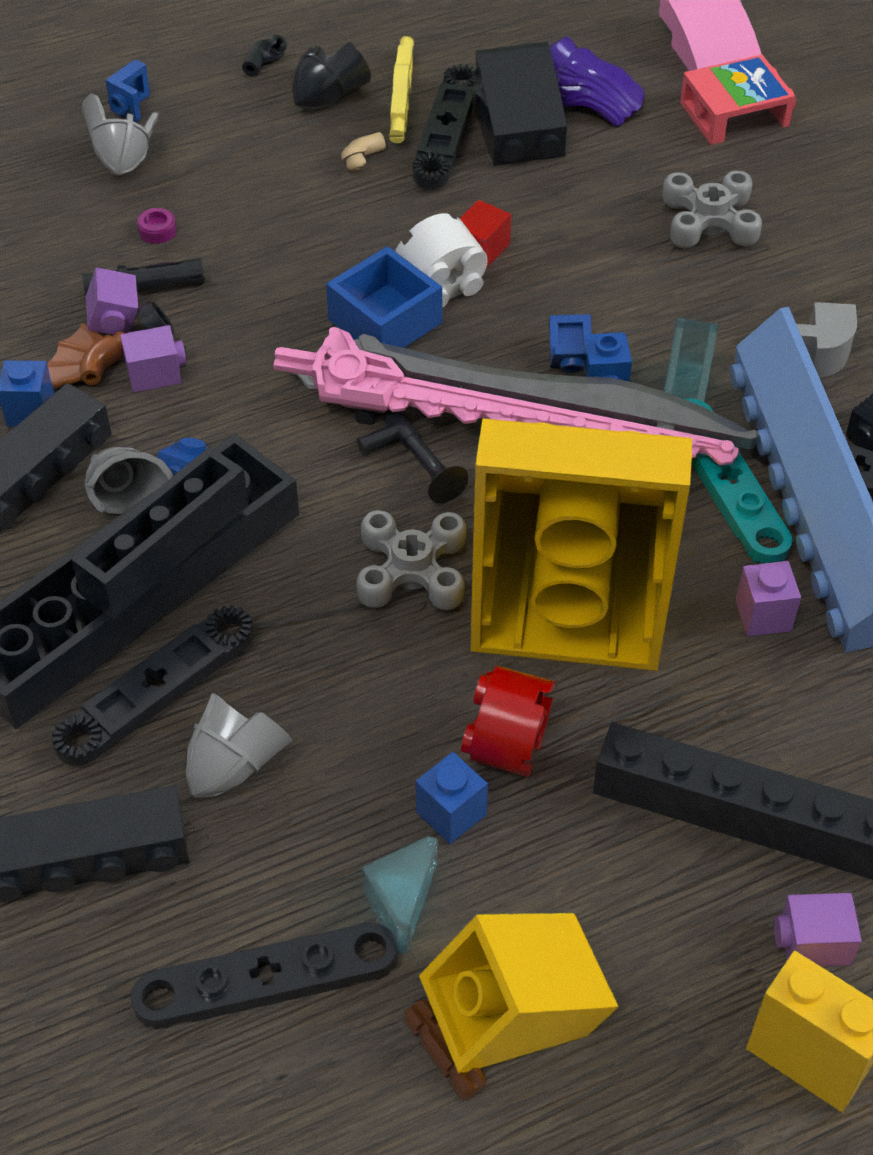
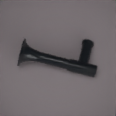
[356,410,469,504]

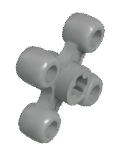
[662,170,762,249]
[356,510,467,610]

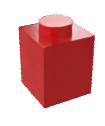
[460,200,512,268]

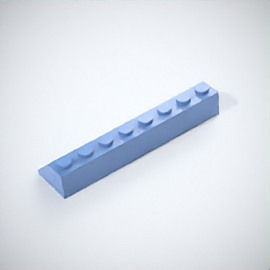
[729,306,873,653]

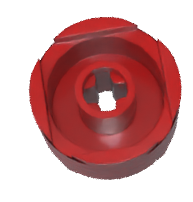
[461,666,555,778]

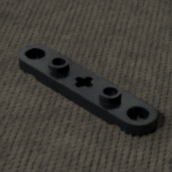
[412,64,475,189]
[52,605,253,766]
[131,923,397,1029]

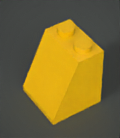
[419,913,619,1073]
[746,950,873,1113]

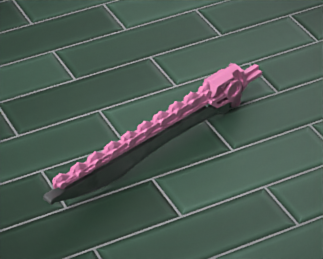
[273,327,758,466]

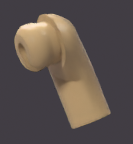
[341,132,386,172]

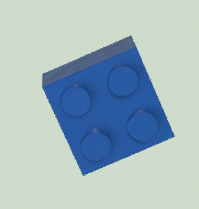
[326,246,443,348]

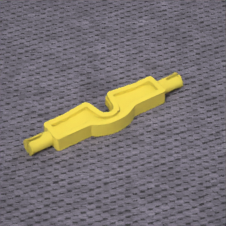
[389,36,414,143]

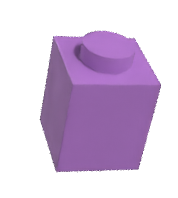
[85,267,138,335]
[120,325,187,392]
[736,561,801,637]
[774,893,862,967]

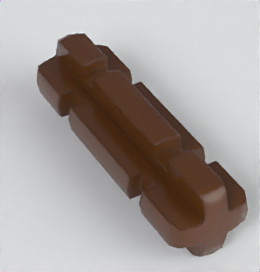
[405,999,486,1100]

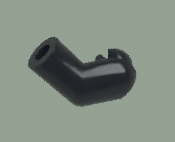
[242,35,287,76]

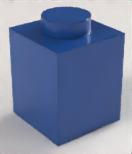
[0,360,54,427]
[415,752,488,844]

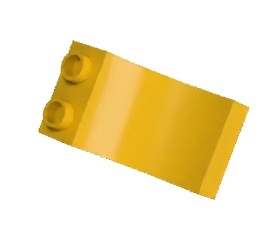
[470,418,692,671]

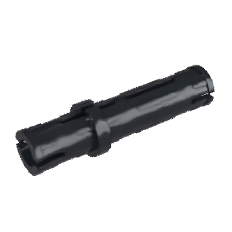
[81,257,205,297]

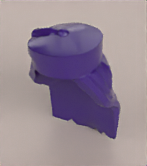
[549,36,645,128]

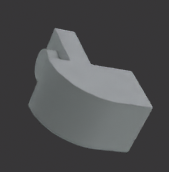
[796,302,857,378]

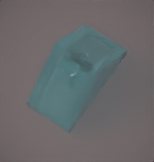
[663,317,719,402]
[362,836,438,954]

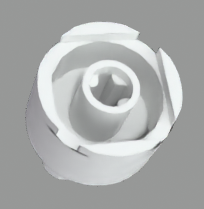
[395,213,487,308]

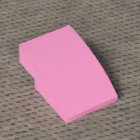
[659,0,761,71]

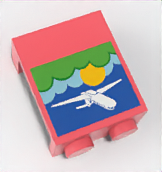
[680,54,796,145]

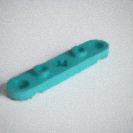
[685,399,792,564]

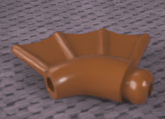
[47,323,125,389]

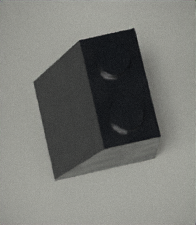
[474,41,567,166]

